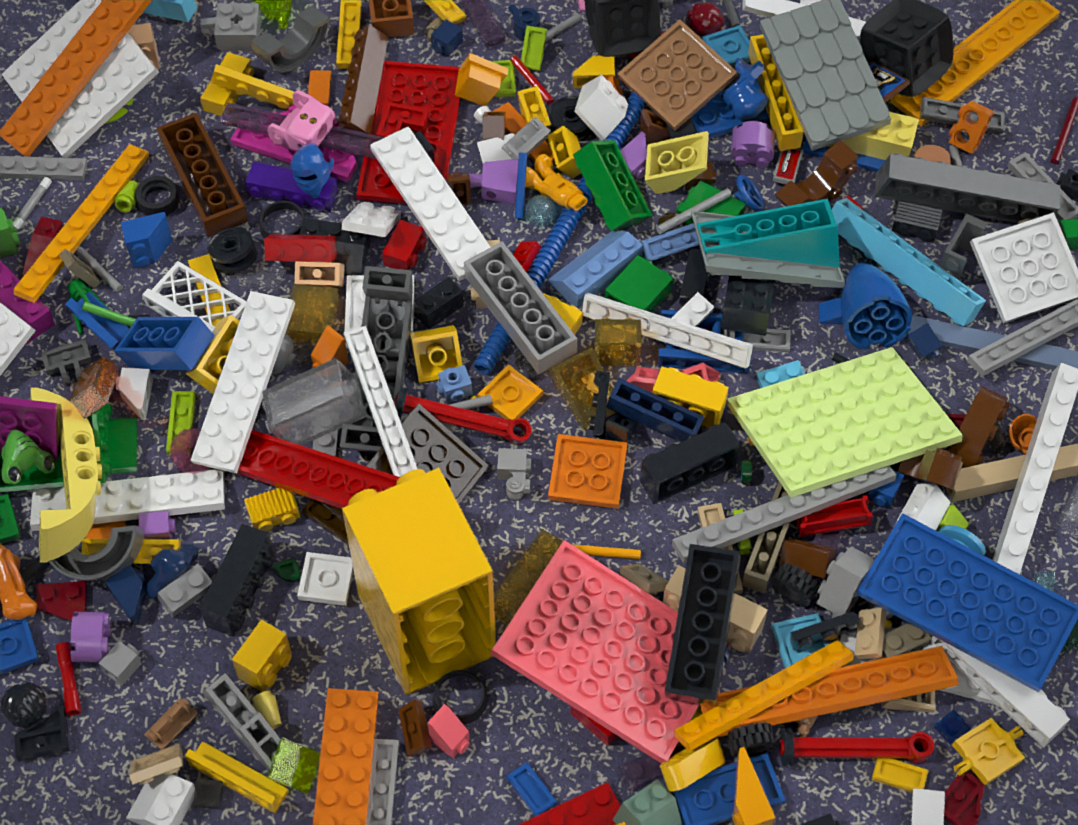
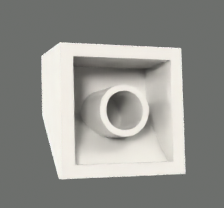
[575,75,628,141]
[895,484,950,530]
[126,773,197,825]

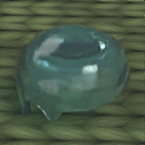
[524,195,558,227]

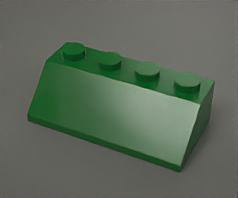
[573,140,653,231]

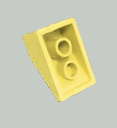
[645,131,709,194]

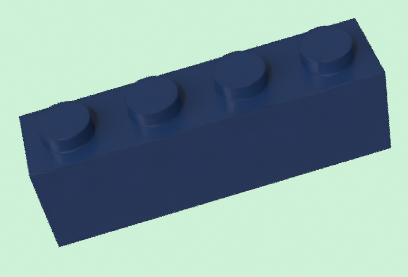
[606,378,704,442]

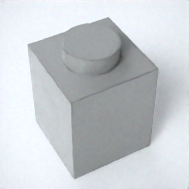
[99,641,142,686]

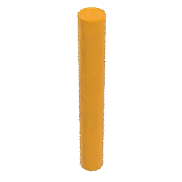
[571,544,641,559]

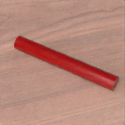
[510,55,554,105]

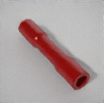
[55,642,82,716]

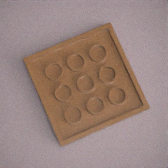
[617,19,738,131]

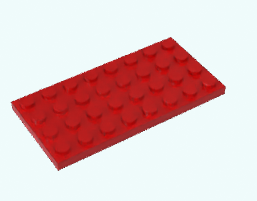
[356,61,461,204]

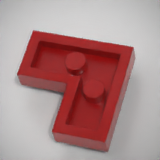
[376,102,429,140]

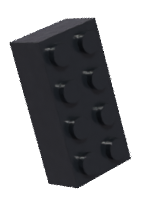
[720,275,774,336]
[640,422,740,505]
[199,524,276,637]

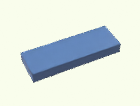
[640,223,699,261]

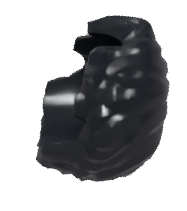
[0,682,46,727]

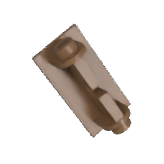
[144,698,198,750]

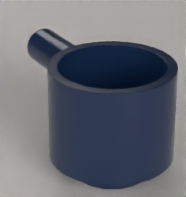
[508,4,540,41]

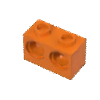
[949,101,995,154]

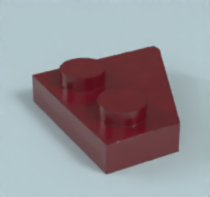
[36,581,87,622]
[944,771,985,825]

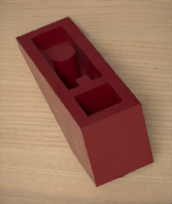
[21,216,63,279]

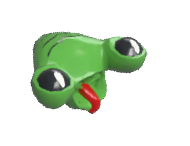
[1,430,55,485]

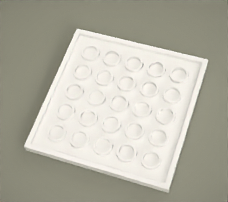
[2,0,159,158]

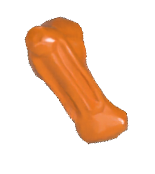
[0,544,37,620]

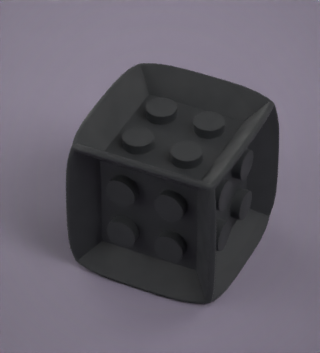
[584,0,661,57]
[860,0,954,97]

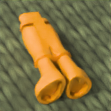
[525,154,588,211]

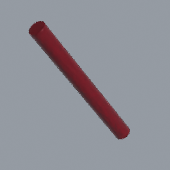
[1050,97,1078,165]

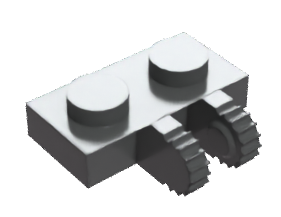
[41,339,93,386]

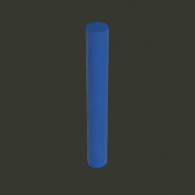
[514,152,527,219]

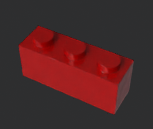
[264,234,337,263]

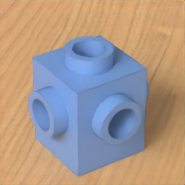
[436,365,472,403]

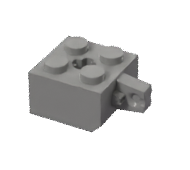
[201,3,262,51]
[817,546,874,616]

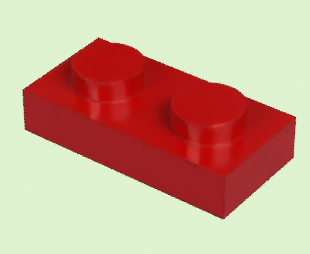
[513,241,541,273]

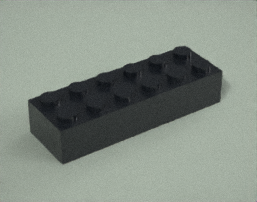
[665,544,740,706]

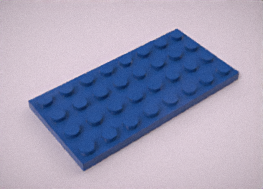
[856,513,1078,693]

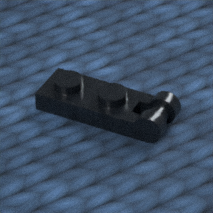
[790,612,859,651]

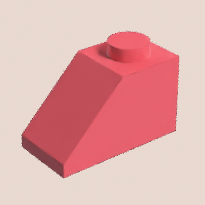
[428,704,470,759]

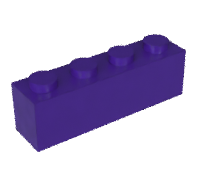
[245,162,338,211]

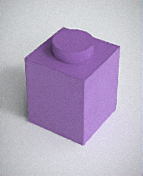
[139,510,176,539]

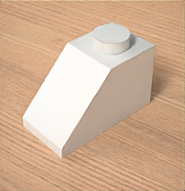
[116,368,153,420]

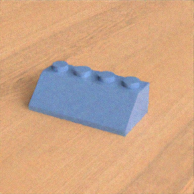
[547,231,643,309]

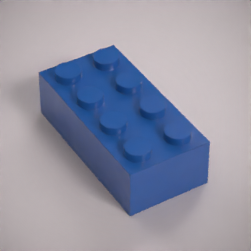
[114,317,215,370]

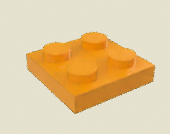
[478,364,543,420]

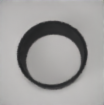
[260,201,305,238]
[433,670,488,725]

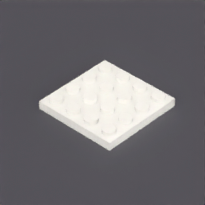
[970,213,1078,324]

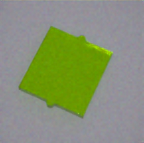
[267,737,320,794]

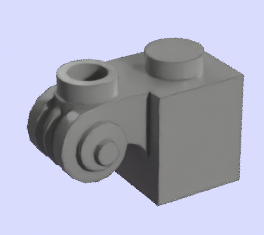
[497,448,531,500]

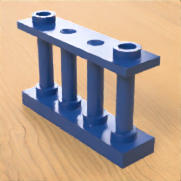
[658,309,751,374]

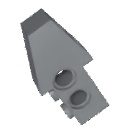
[202,673,290,770]

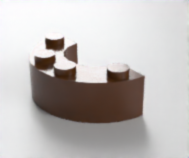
[775,140,858,207]
[949,386,1011,468]
[890,448,963,490]

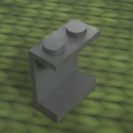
[940,214,987,281]

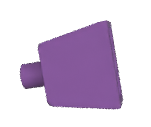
[470,159,518,205]

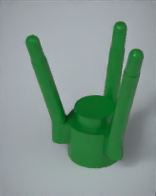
[67,279,109,335]

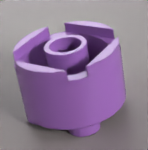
[731,121,776,168]
[71,612,111,662]

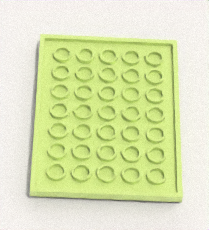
[727,347,962,498]

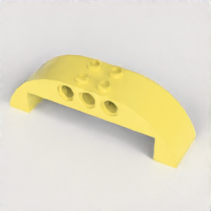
[30,388,102,562]

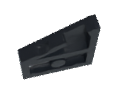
[14,704,69,762]

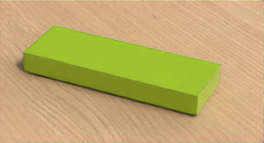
[166,391,196,455]

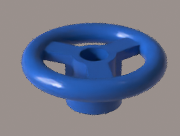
[734,174,764,212]

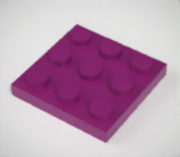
[0,396,60,460]

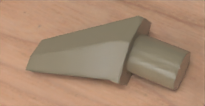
[424,17,443,43]

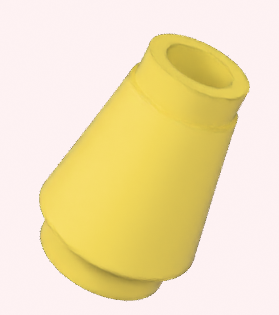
[252,691,282,729]

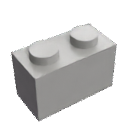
[158,564,212,618]

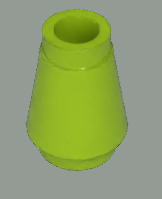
[115,180,139,212]

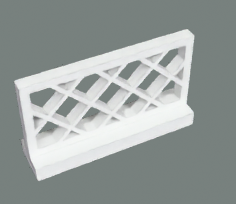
[142,261,246,332]

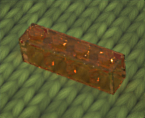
[69,356,118,419]

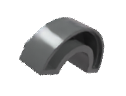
[251,6,330,73]
[49,526,144,582]

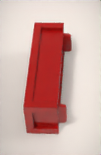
[796,495,873,537]

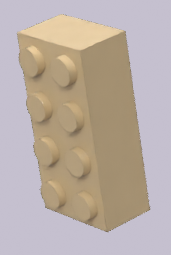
[663,565,768,653]

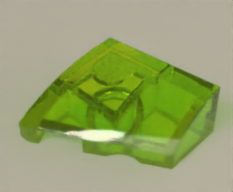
[253,0,292,29]

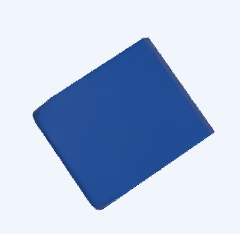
[818,298,842,325]

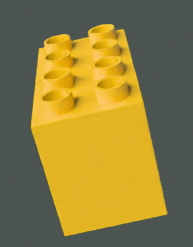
[342,468,496,695]

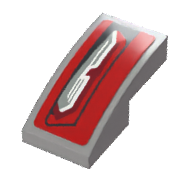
[773,149,803,184]

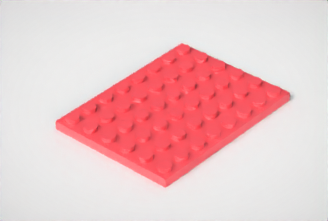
[490,540,732,763]

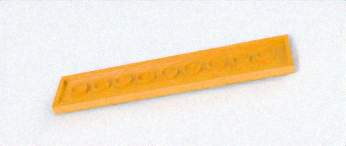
[890,0,1060,127]

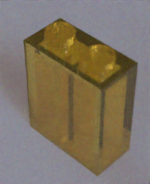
[286,284,340,344]

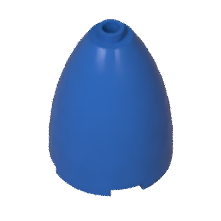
[841,263,913,350]

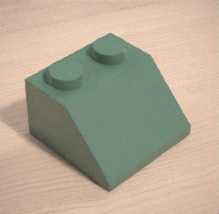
[613,779,682,825]

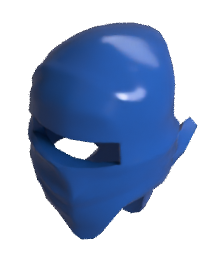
[723,58,769,121]
[290,143,334,198]

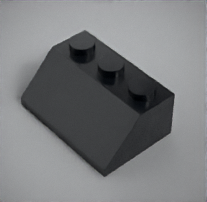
[299,218,371,276]

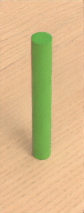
[82,302,136,327]

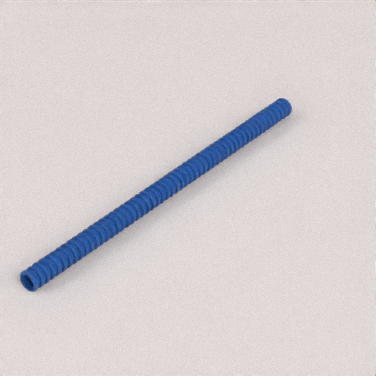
[473,92,646,375]

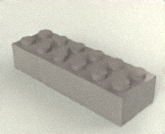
[464,241,577,375]

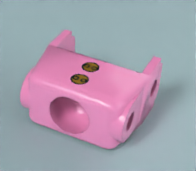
[267,90,335,151]

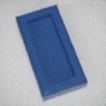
[506,762,557,816]

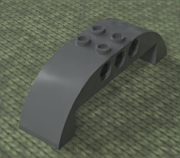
[340,266,413,452]

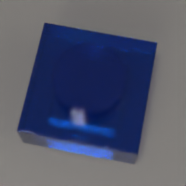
[934,710,971,746]

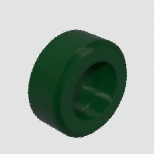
[740,460,752,483]

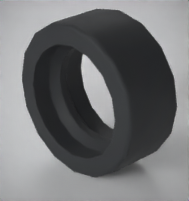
[135,176,179,216]

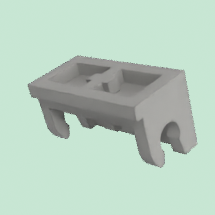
[502,117,550,159]

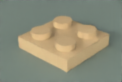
[129,743,183,785]

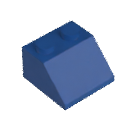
[121,212,173,268]

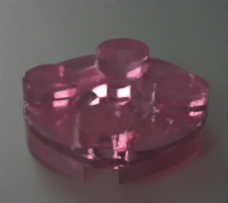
[170,429,211,474]

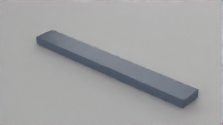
[905,315,1078,370]

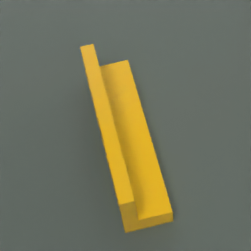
[185,741,289,814]

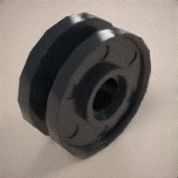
[549,96,592,141]
[207,227,258,274]

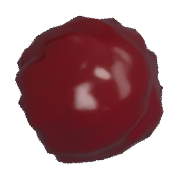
[685,2,724,36]

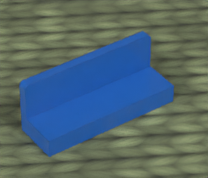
[65,292,129,355]

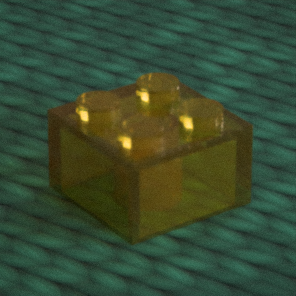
[594,318,641,367]

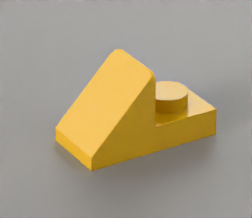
[517,86,551,128]

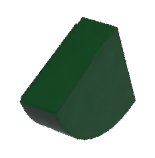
[272,557,302,582]

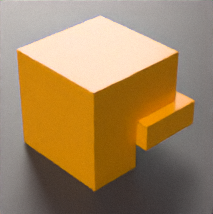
[455,53,508,106]

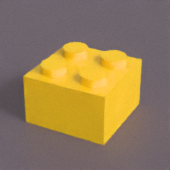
[232,619,292,692]

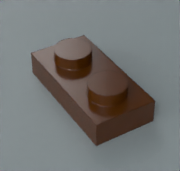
[398,699,432,757]

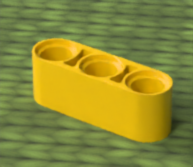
[660,737,726,791]

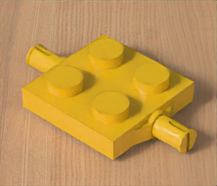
[952,717,1025,785]

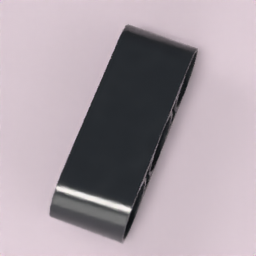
[679,248,709,305]

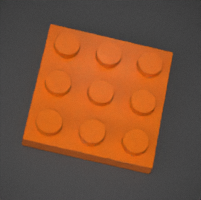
[548,434,628,509]

